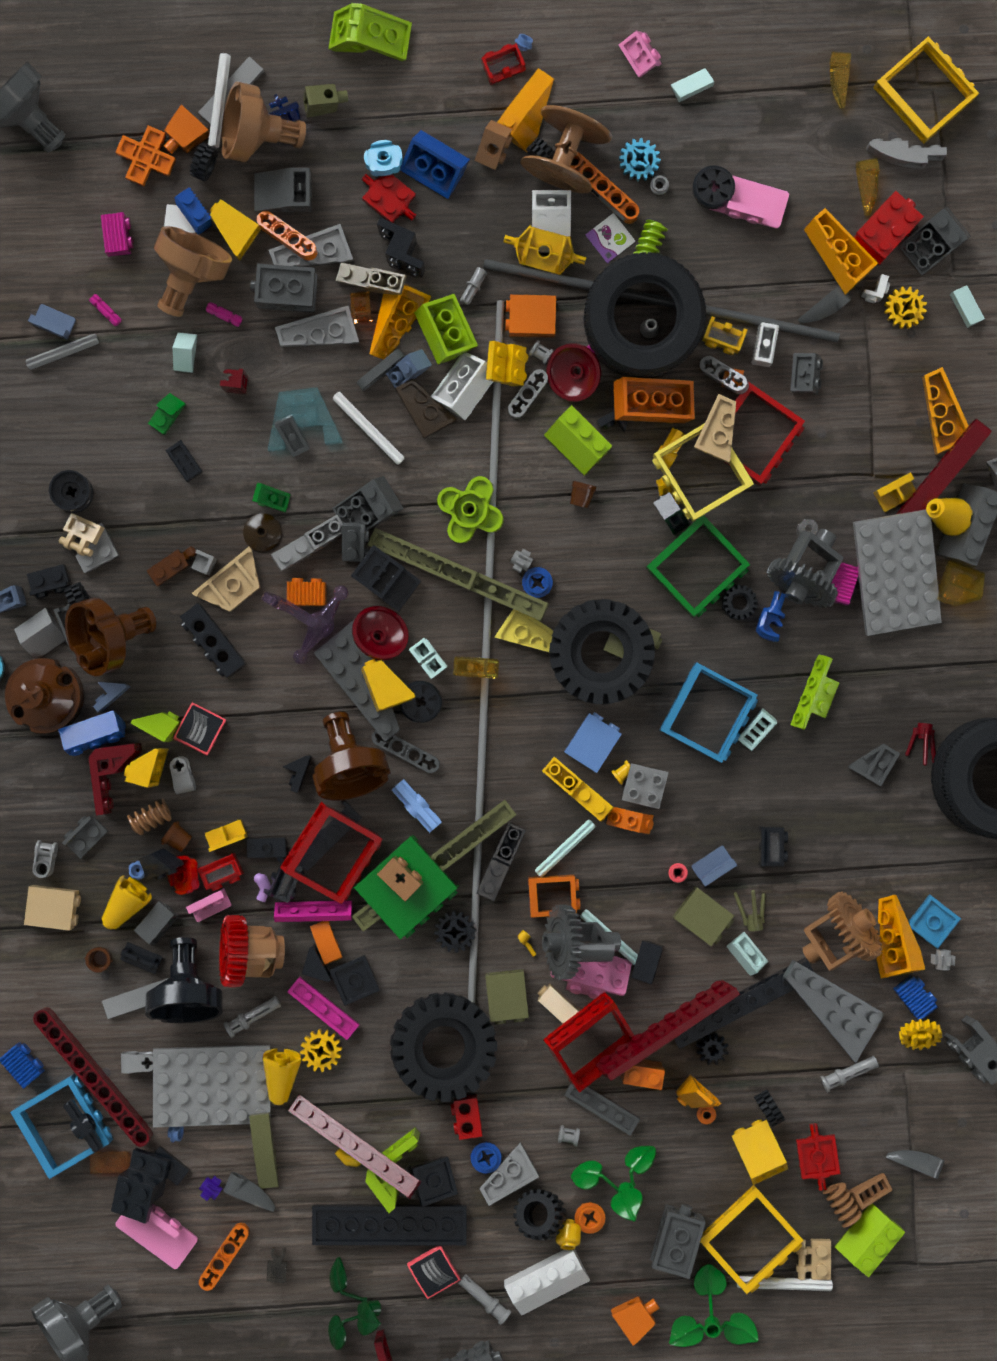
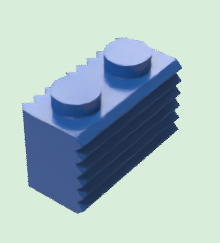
[174,188,213,235]
[893,975,938,1021]
[0,1042,45,1089]

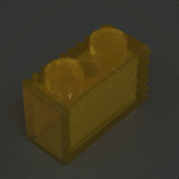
[453,656,499,678]

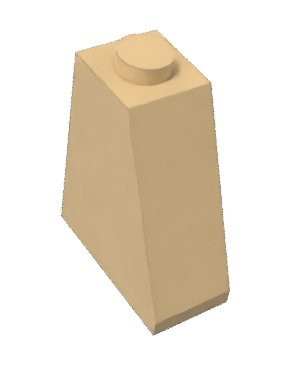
[537,984,581,1023]

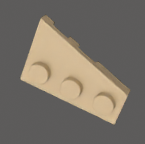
[694,394,736,464]

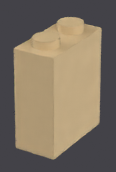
[24,885,81,930]

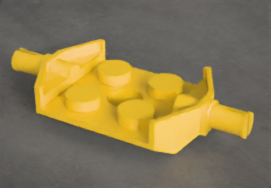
[503,225,586,275]

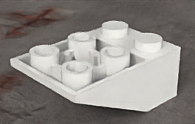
[532,190,571,253]

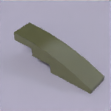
[249,1112,279,1189]

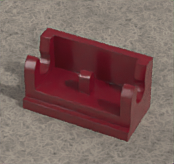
[220,368,248,395]

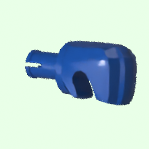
[756,591,785,642]

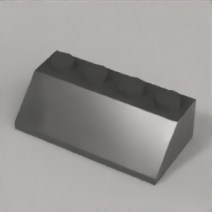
[936,483,997,568]

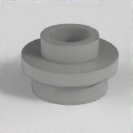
[650,175,669,195]

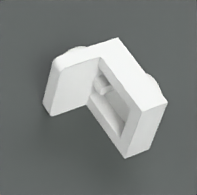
[861,274,890,303]

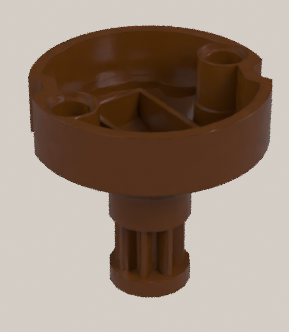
[65,598,157,676]
[5,658,84,733]
[312,712,391,801]

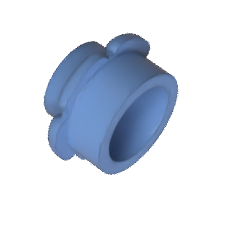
[515,34,533,51]
[129,861,145,880]
[167,1126,184,1142]

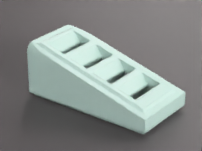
[738,708,777,751]

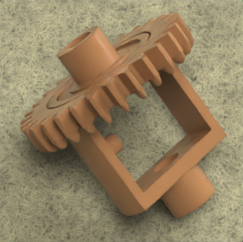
[803,891,883,971]

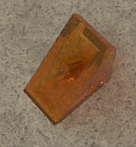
[350,291,373,323]

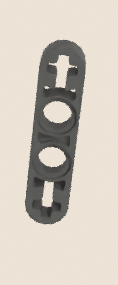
[372,730,440,773]

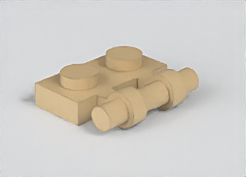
[59,513,105,557]
[796,1239,831,1280]

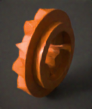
[574,1202,605,1234]

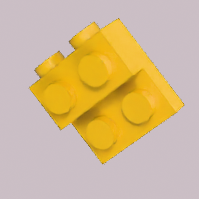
[486,341,528,386]

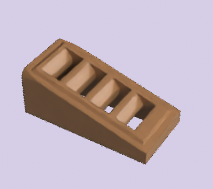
[849,1173,892,1210]

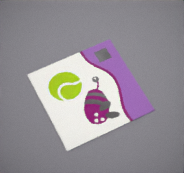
[585,213,636,263]

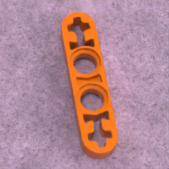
[256,211,318,261]
[199,1223,249,1291]

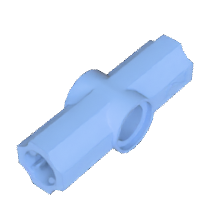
[392,779,442,833]

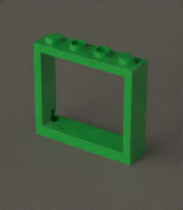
[646,515,750,618]

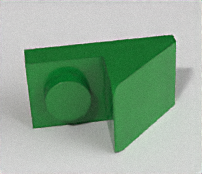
[148,393,186,435]
[252,483,291,512]

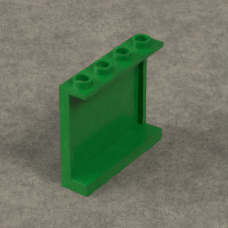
[354,835,459,940]

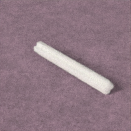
[208,53,231,148]
[333,392,404,465]
[737,1276,833,1291]

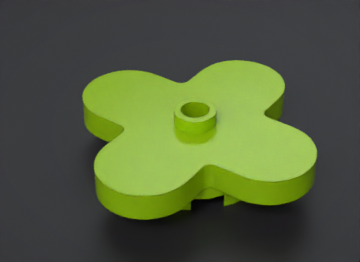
[437,476,504,543]

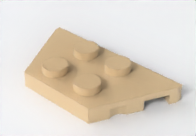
[192,547,260,612]

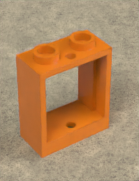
[528,875,580,917]

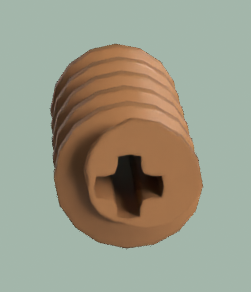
[127,799,172,835]
[823,1182,862,1228]

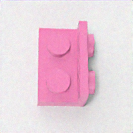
[619,30,662,77]
[186,889,232,922]

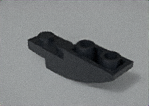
[476,822,526,902]

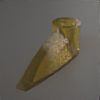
[829,51,851,109]
[856,158,879,216]

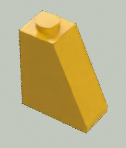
[210,199,261,261]
[361,659,415,712]

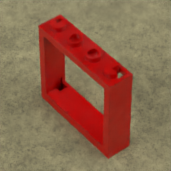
[723,382,805,486]
[280,802,382,904]
[543,992,634,1093]

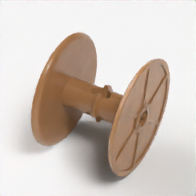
[520,105,612,193]

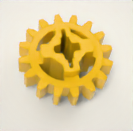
[884,287,927,329]
[899,1019,942,1050]
[300,1029,342,1072]

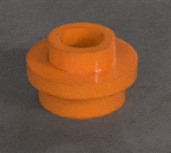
[697,1107,716,1124]

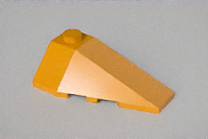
[497,68,554,152]
[369,284,431,360]
[876,895,925,979]
[675,1074,722,1108]

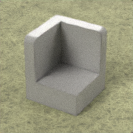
[191,550,217,576]

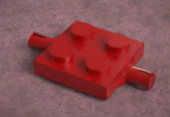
[362,174,416,223]
[796,1123,840,1191]

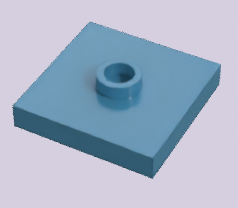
[908,894,961,949]

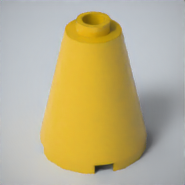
[926,498,973,536]
[102,875,152,930]
[263,1049,301,1105]

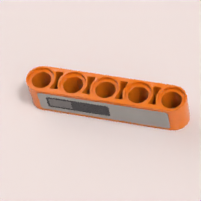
[570,152,639,224]

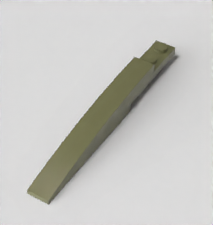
[368,528,549,621]
[352,800,516,932]

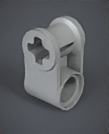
[170,756,196,794]
[33,840,58,878]
[121,1051,153,1073]

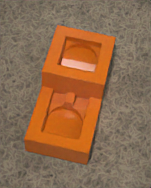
[310,921,343,965]

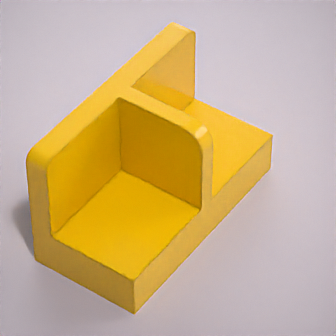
[873,472,916,512]
[205,819,248,852]

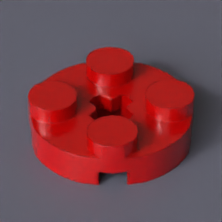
[168,855,199,895]

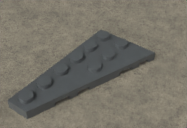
[314,619,401,742]
[783,960,885,1063]

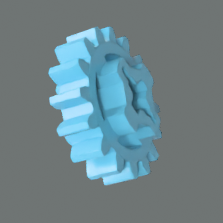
[619,138,661,182]

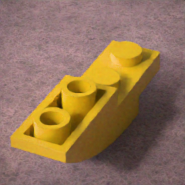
[542,757,614,822]

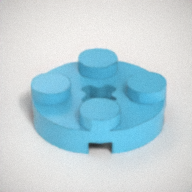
[364,140,403,177]

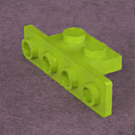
[791,654,839,730]

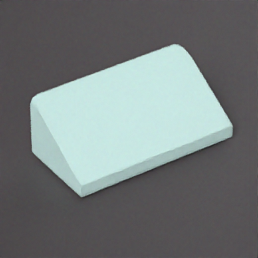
[671,68,714,102]
[950,285,985,328]
[726,932,769,976]

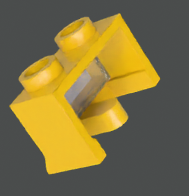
[702,316,748,355]

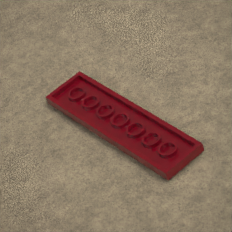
[595,980,740,1081]

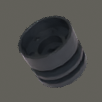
[48,470,94,513]

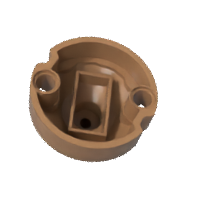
[221,82,306,162]
[154,226,232,317]

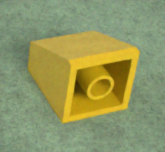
[732,1119,788,1185]

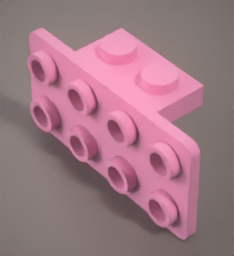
[709,176,789,229]
[551,956,632,999]
[116,1204,198,1269]

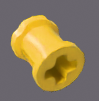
[611,760,630,785]

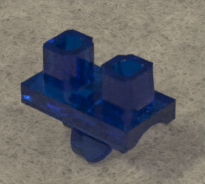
[269,94,300,121]

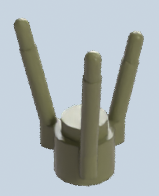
[734,890,765,931]

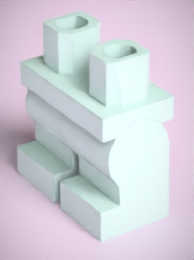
[409,638,448,679]

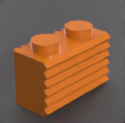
[287,578,327,606]

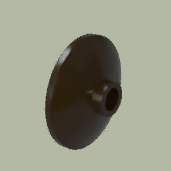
[243,513,282,552]

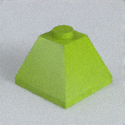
[131,711,181,742]

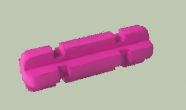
[89,294,122,326]
[206,302,242,327]

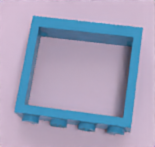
[659,662,758,763]
[10,1073,113,1179]

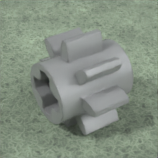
[510,549,533,573]
[931,949,956,970]

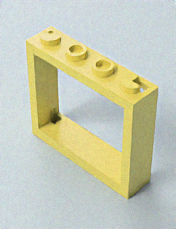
[652,423,754,522]

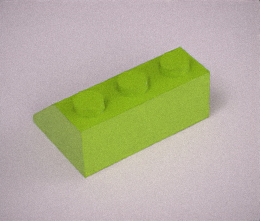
[414,294,478,364]
[544,405,612,476]
[835,1203,905,1278]

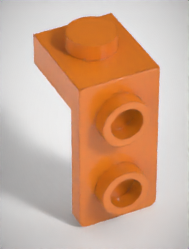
[606,807,654,834]

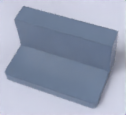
[28,304,76,340]
[691,846,737,887]

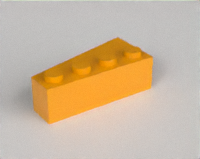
[804,208,878,295]
[922,367,968,455]

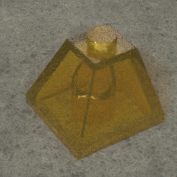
[937,560,985,606]

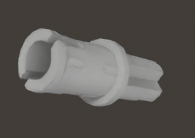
[460,267,487,305]

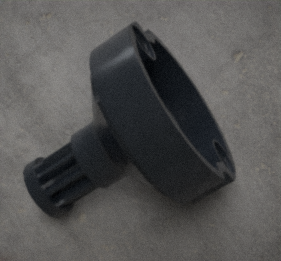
[145,937,223,1023]

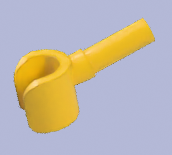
[518,930,536,957]

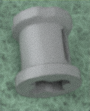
[529,340,554,365]
[558,1125,580,1146]

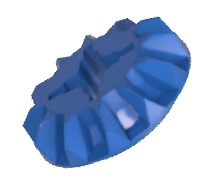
[522,567,553,598]
[471,1142,501,1173]

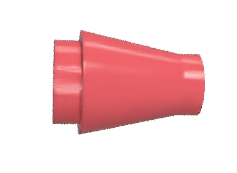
[669,863,688,883]

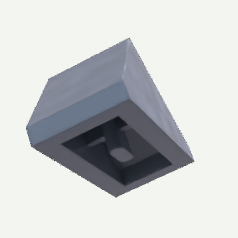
[0,585,27,613]

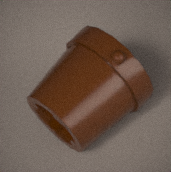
[570,481,597,508]
[161,821,192,852]
[84,947,113,973]

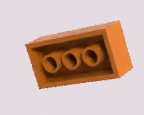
[614,377,695,423]

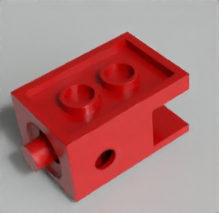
[854,191,924,266]

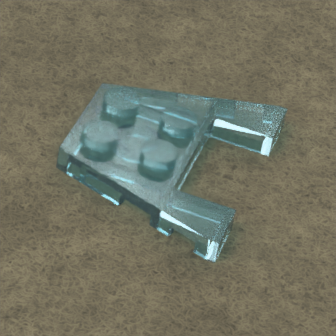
[268,387,343,452]

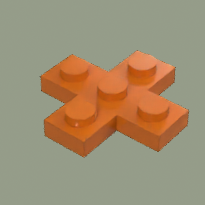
[115,125,176,187]

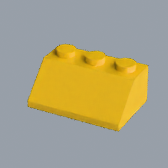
[124,748,169,788]

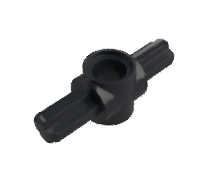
[63,1100,103,1153]

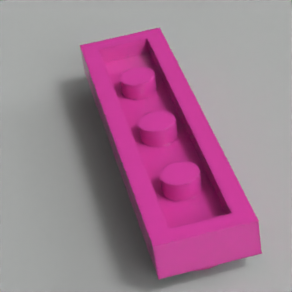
[274,901,352,922]
[287,976,360,1040]

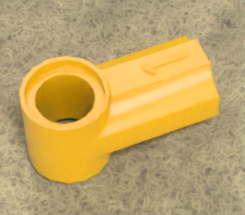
[653,428,685,469]

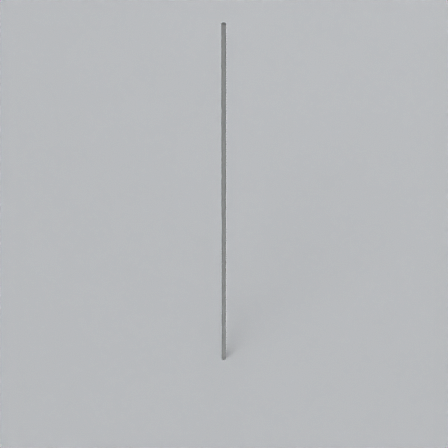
[468,300,504,1003]

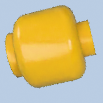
[556,1219,581,1250]

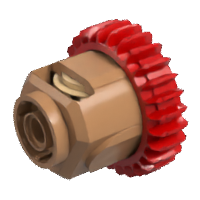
[218,915,285,987]

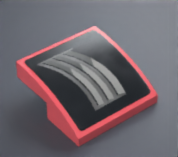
[173,702,226,756]
[407,1246,461,1299]

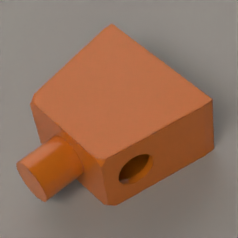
[164,104,210,154]
[611,1297,660,1346]

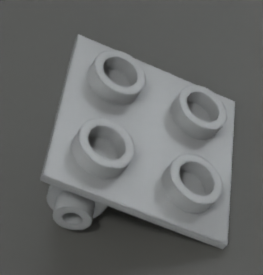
[622,763,669,809]

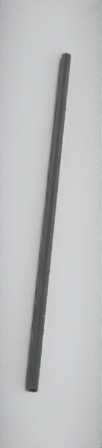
[483,259,840,343]

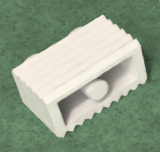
[751,322,779,367]

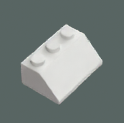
[431,352,493,420]

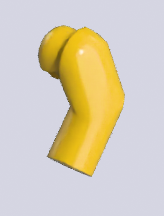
[335,1148,361,1167]

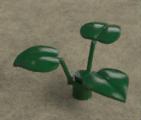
[328,1257,382,1350]

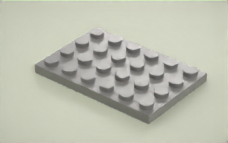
[853,509,942,636]
[153,1045,270,1128]

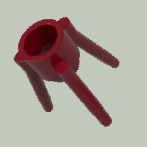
[905,723,936,766]

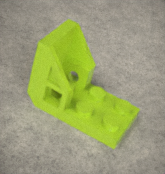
[328,3,412,62]
[365,1127,420,1213]

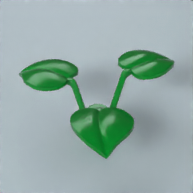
[571,1146,656,1222]
[669,1264,758,1347]

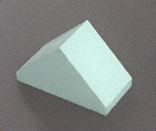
[172,332,197,373]

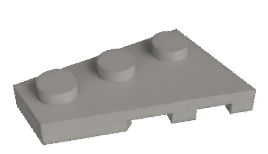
[479,1142,539,1206]

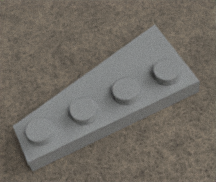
[269,224,354,267]
[275,306,359,347]

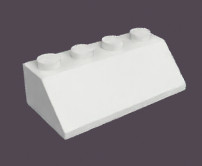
[504,1249,590,1315]

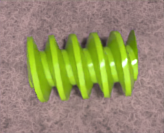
[633,220,668,254]

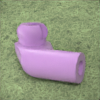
[254,873,271,902]

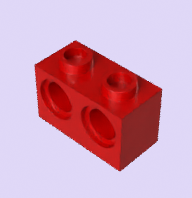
[451,1094,483,1140]

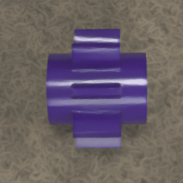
[199,1176,223,1201]

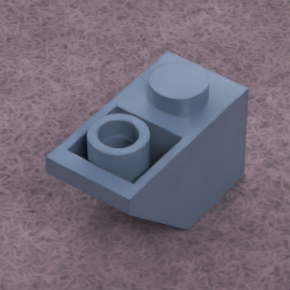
[386,349,432,388]

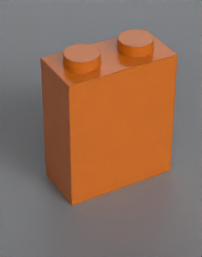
[505,294,556,338]
[620,1059,665,1090]

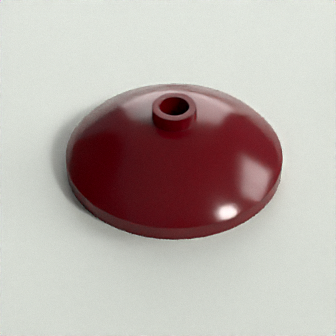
[546,343,601,401]
[352,606,409,660]

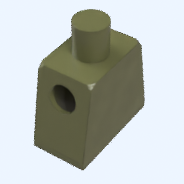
[303,84,348,118]

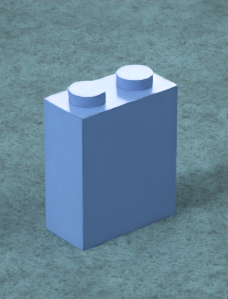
[564,712,621,773]

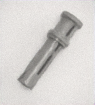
[224,996,281,1038]
[820,1055,879,1093]
[458,1274,511,1325]

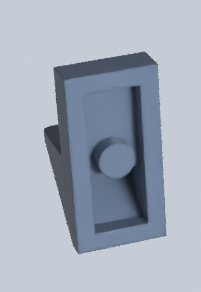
[93,682,130,712]

